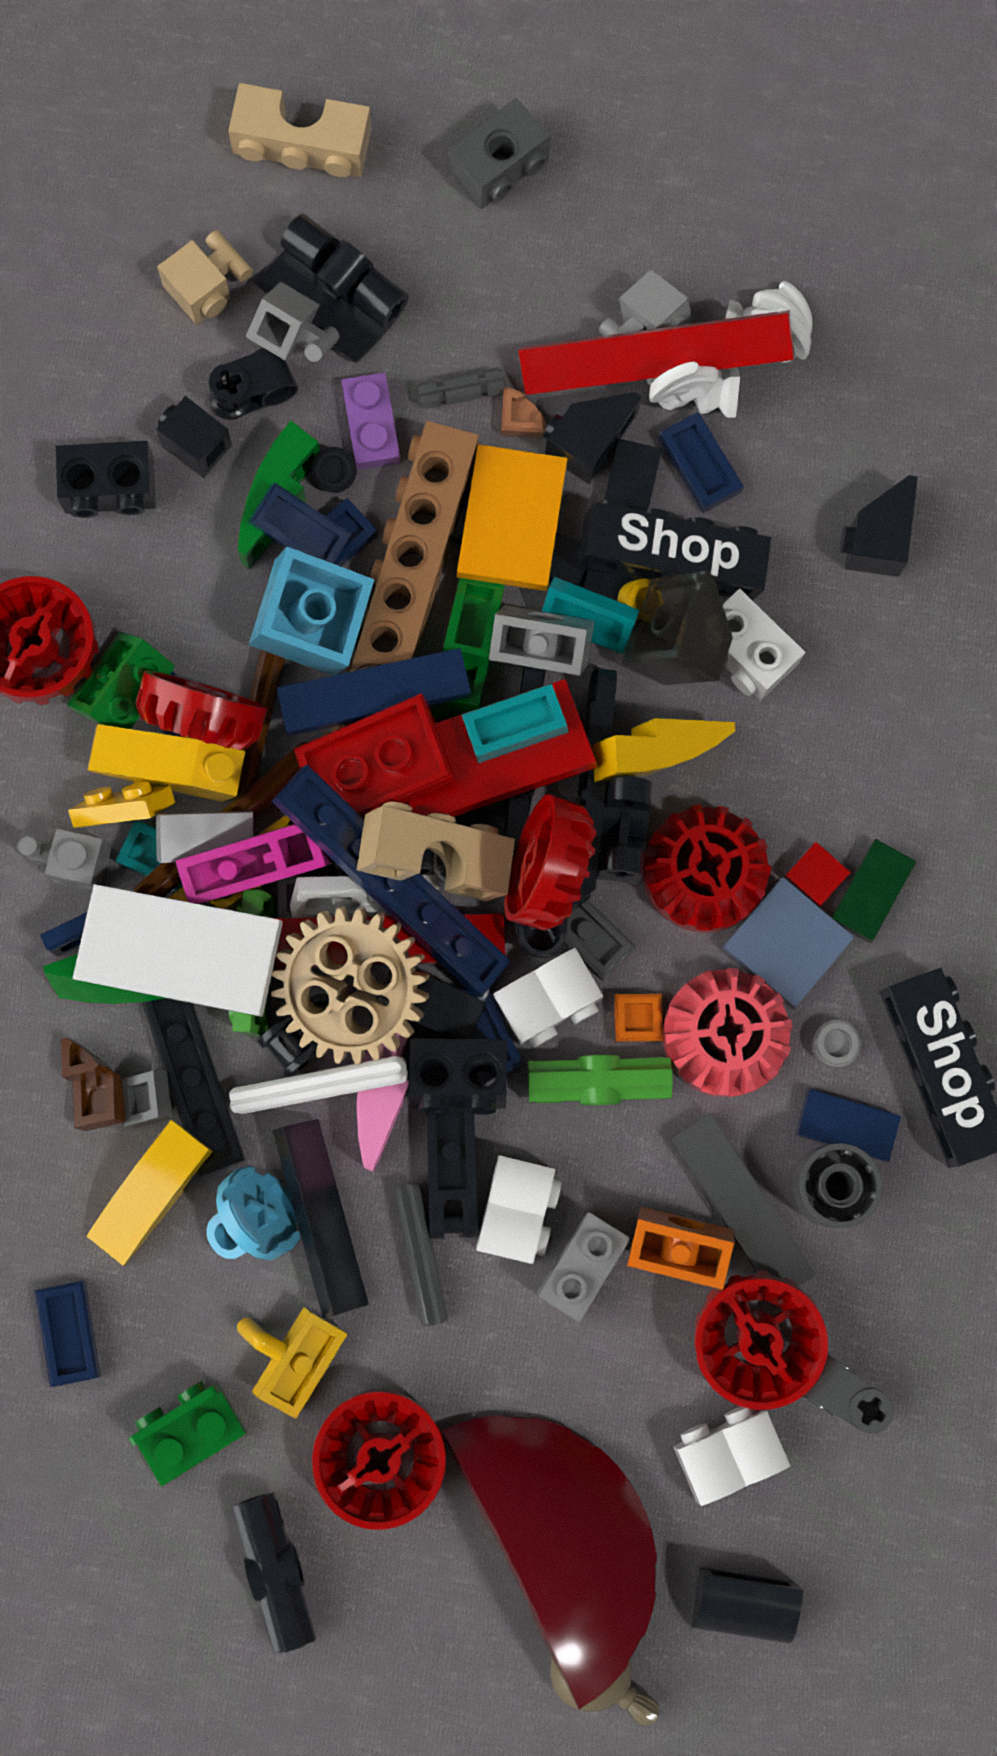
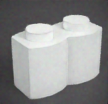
[493,948,604,1048]
[476,1155,562,1264]
[673,1406,790,1506]

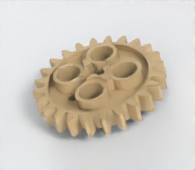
[271,906,429,1065]

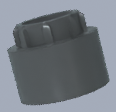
[792,1143,883,1228]

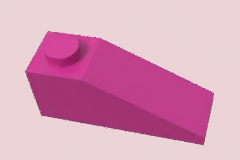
[175,824,334,904]

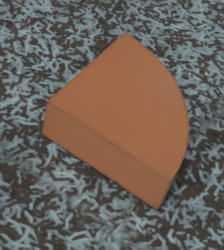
[501,388,546,438]

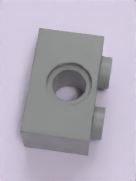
[489,605,595,676]
[536,1212,631,1323]

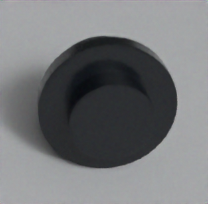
[311,447,357,493]

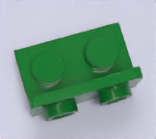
[67,631,174,729]
[128,1380,248,1487]

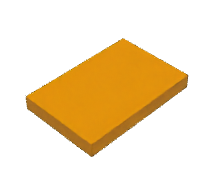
[457,444,567,591]

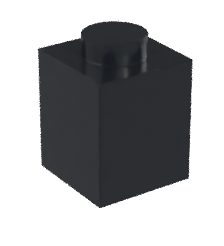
[156,396,232,478]

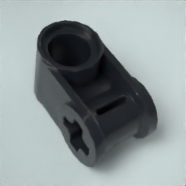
[208,348,299,420]
[257,993,329,1077]

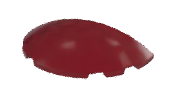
[442,1415,657,1710]

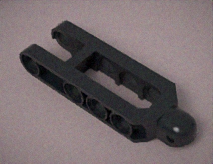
[503,666,617,958]

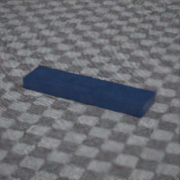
[277,648,471,736]

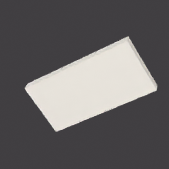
[73,885,283,1017]

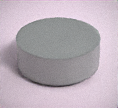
[811,1020,861,1068]

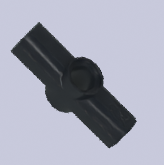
[233,1491,316,1654]

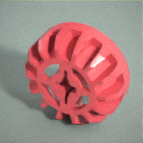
[662,968,793,1097]

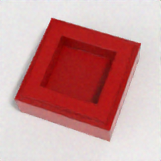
[783,842,851,907]

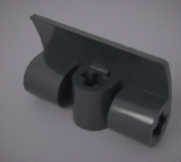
[254,214,409,363]

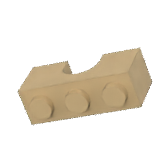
[228,83,372,178]
[357,802,515,901]

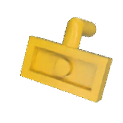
[68,781,175,828]
[237,1307,348,1419]

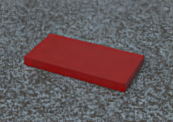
[408,679,597,817]

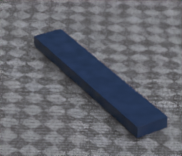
[272,764,510,997]

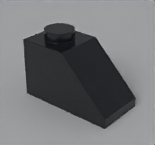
[543,392,642,485]
[840,475,918,577]
[378,969,486,1039]

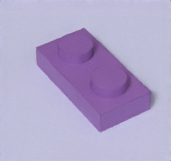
[341,373,401,470]

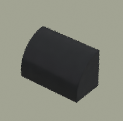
[691,1567,804,1644]

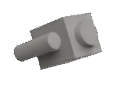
[599,270,692,336]
[245,282,339,362]
[18,828,112,892]

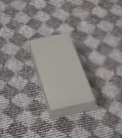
[156,811,253,863]

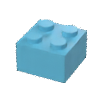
[249,547,375,675]

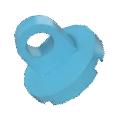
[206,1166,300,1261]

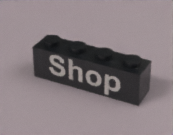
[577,499,772,601]
[879,968,997,1168]

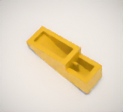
[592,718,735,782]
[87,1120,213,1266]

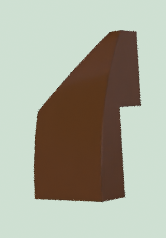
[61,1038,125,1131]

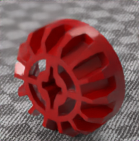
[0,576,98,705]
[135,670,268,750]
[504,794,596,930]
[643,804,771,933]
[694,1271,828,1410]
[312,1390,446,1530]

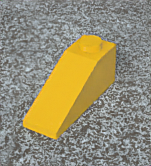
[87,724,245,802]

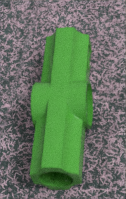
[528,1055,673,1105]

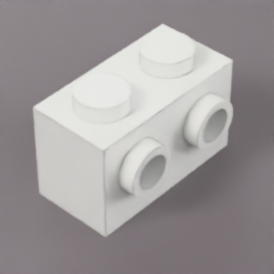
[696,589,806,701]

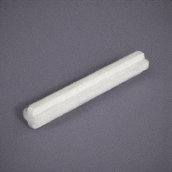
[229,1056,408,1114]

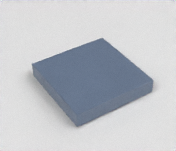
[722,877,854,1009]

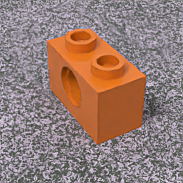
[627,1206,734,1290]

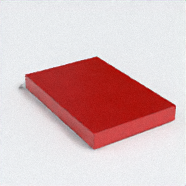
[293,693,456,819]

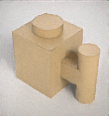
[157,230,253,325]

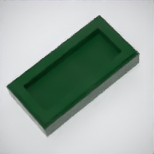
[831,839,916,943]

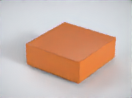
[614,994,663,1043]

